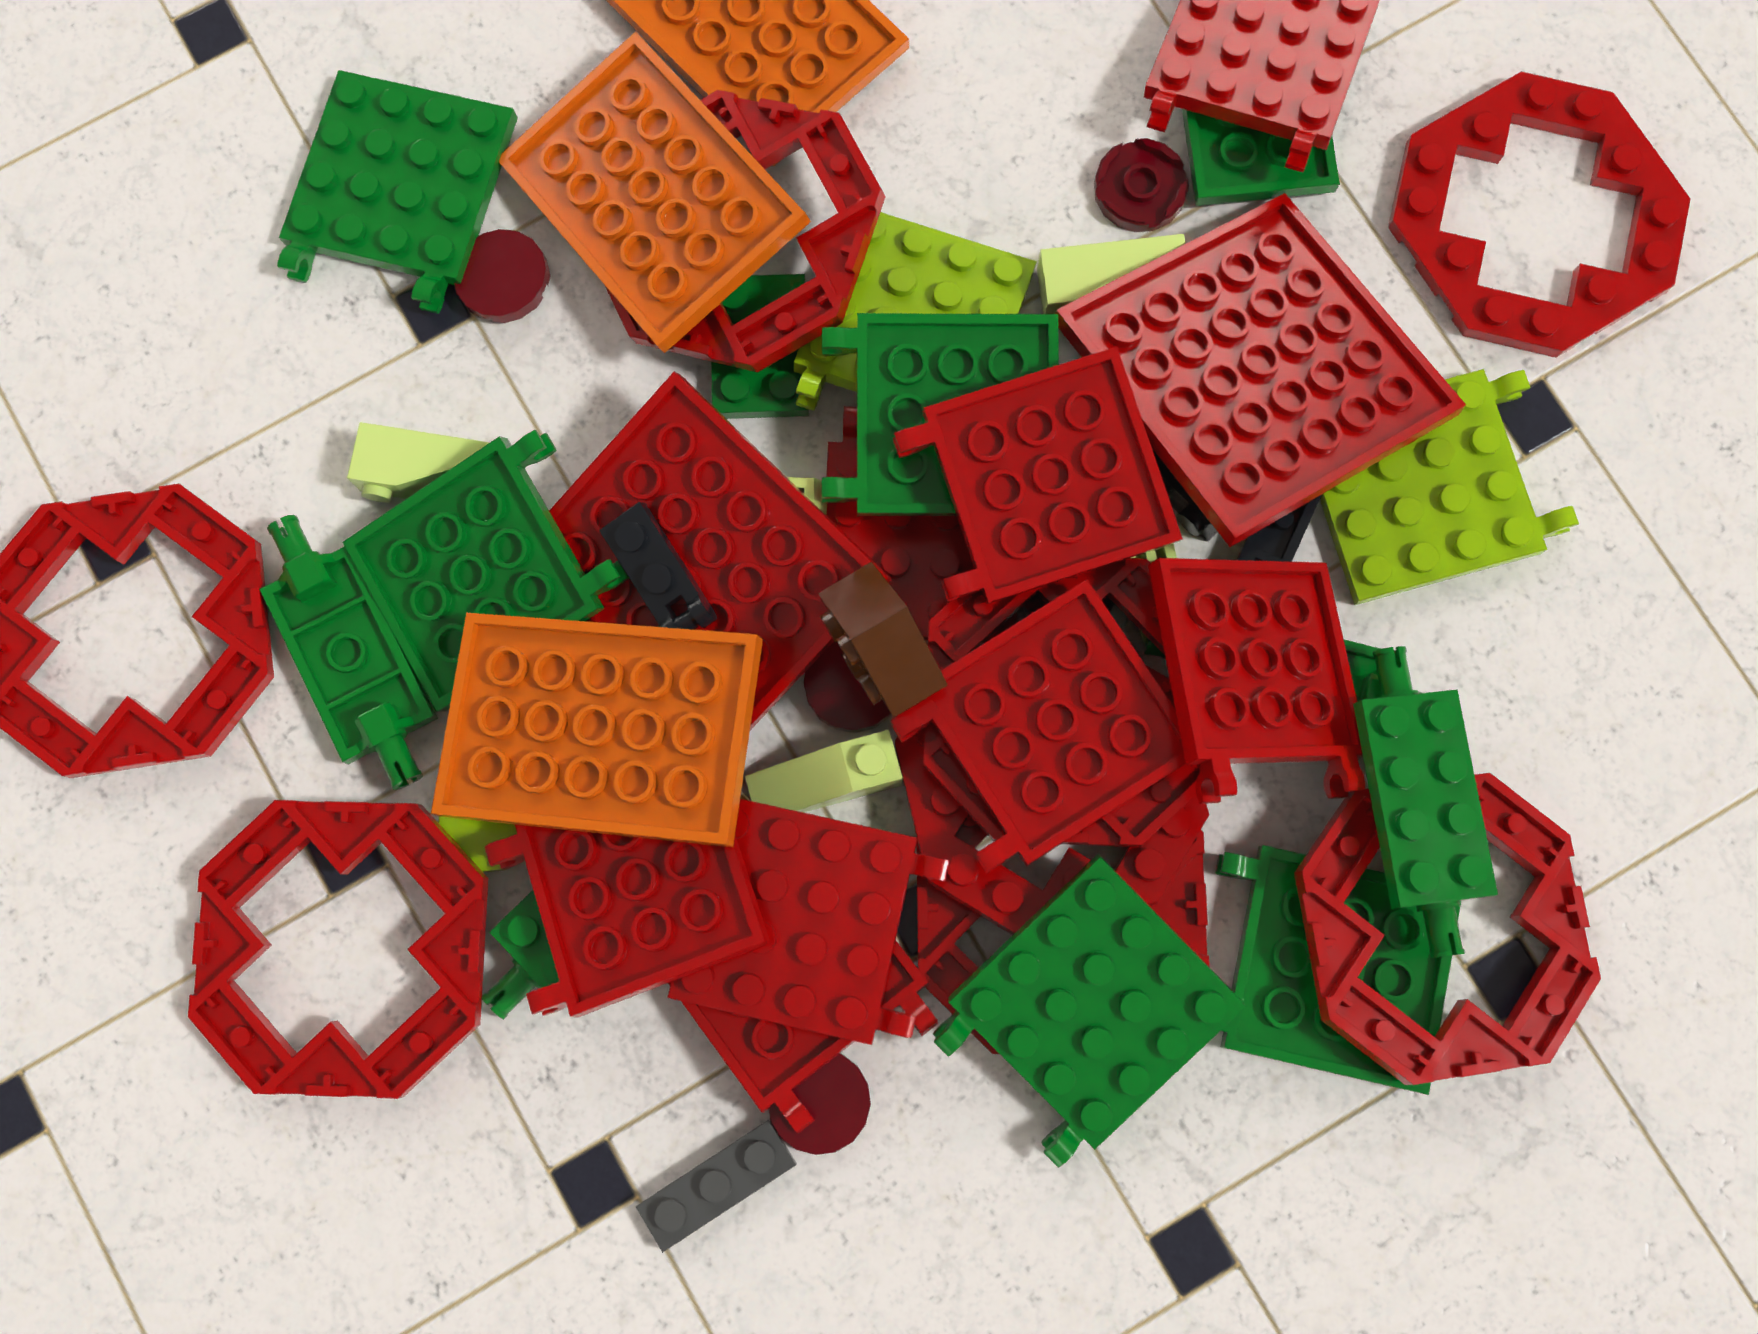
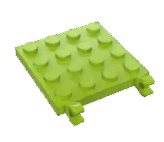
[794,212,1037,411]
[1320,369,1579,605]

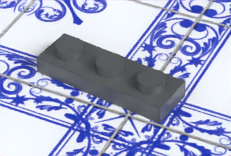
[636,1119,797,1253]

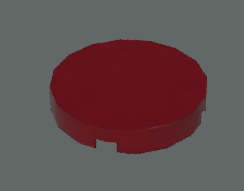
[1094,138,1189,232]
[454,229,550,323]
[803,642,891,733]
[769,1053,871,1155]

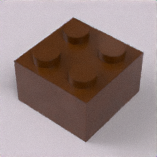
[818,562,948,717]

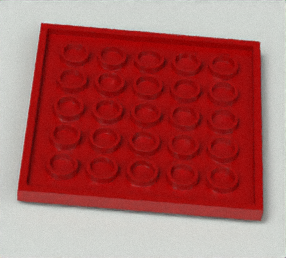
[1055,193,1466,547]
[549,371,892,731]

